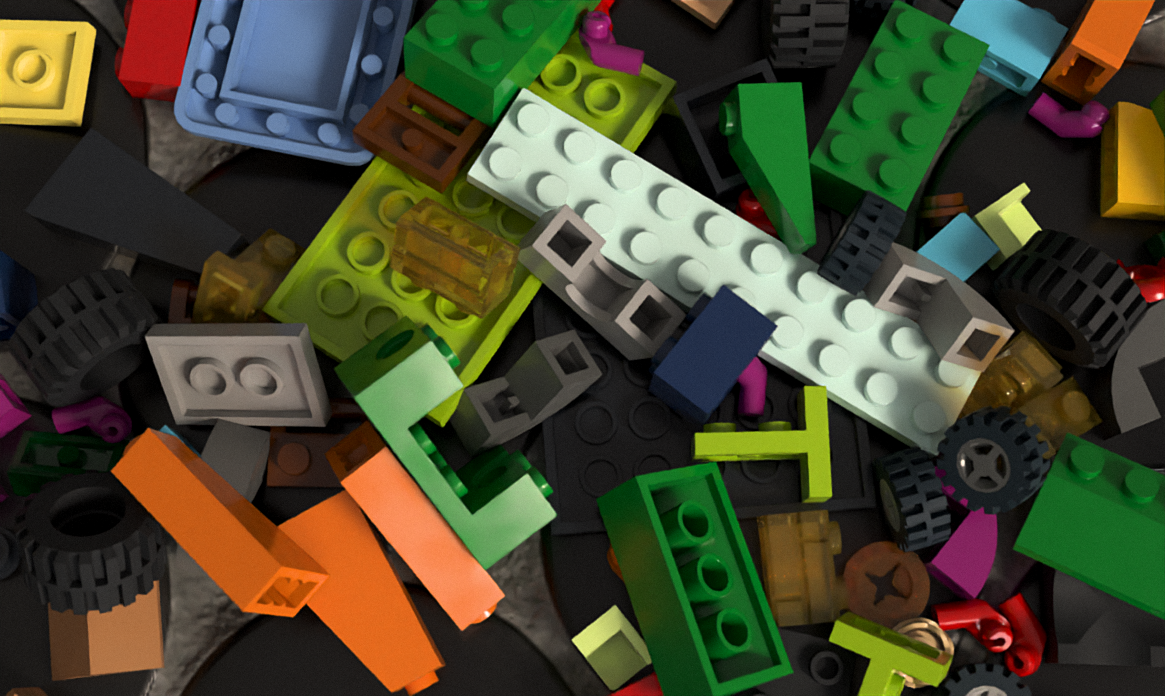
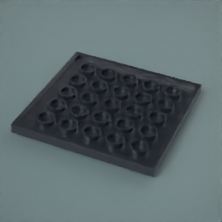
[532,199,877,536]

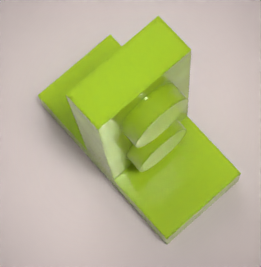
[691,386,832,503]
[829,611,953,696]

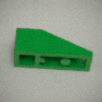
[719,82,817,254]

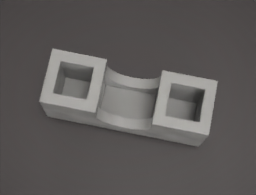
[511,204,686,360]

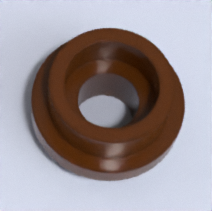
[916,193,970,228]

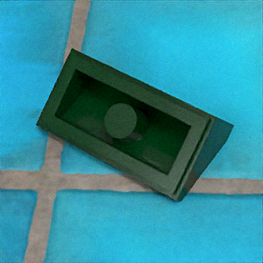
[6,430,130,497]

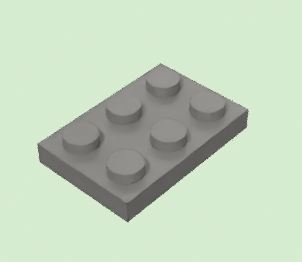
[144,323,333,427]

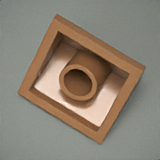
[48,580,165,681]

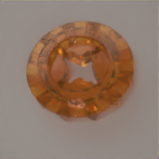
[841,541,930,629]

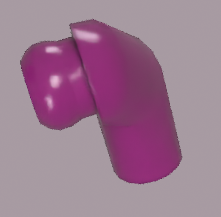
[579,11,645,76]
[1027,92,1110,138]
[737,356,767,417]
[52,395,132,443]

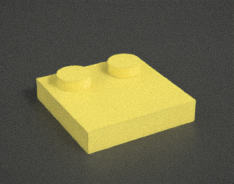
[0,19,97,127]

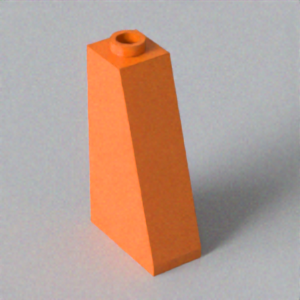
[1040,0,1155,106]
[324,420,505,631]
[111,428,330,617]
[277,489,446,696]

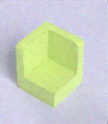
[972,183,1042,271]
[572,605,652,691]

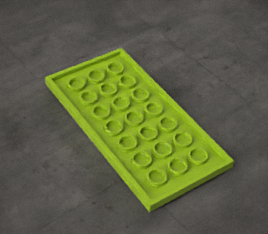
[262,28,677,428]

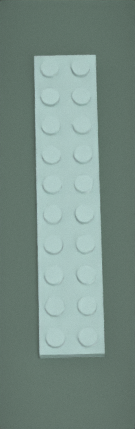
[466,88,981,459]

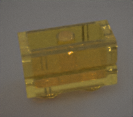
[390,197,520,319]
[757,510,848,627]

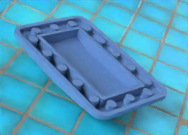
[174,0,417,166]

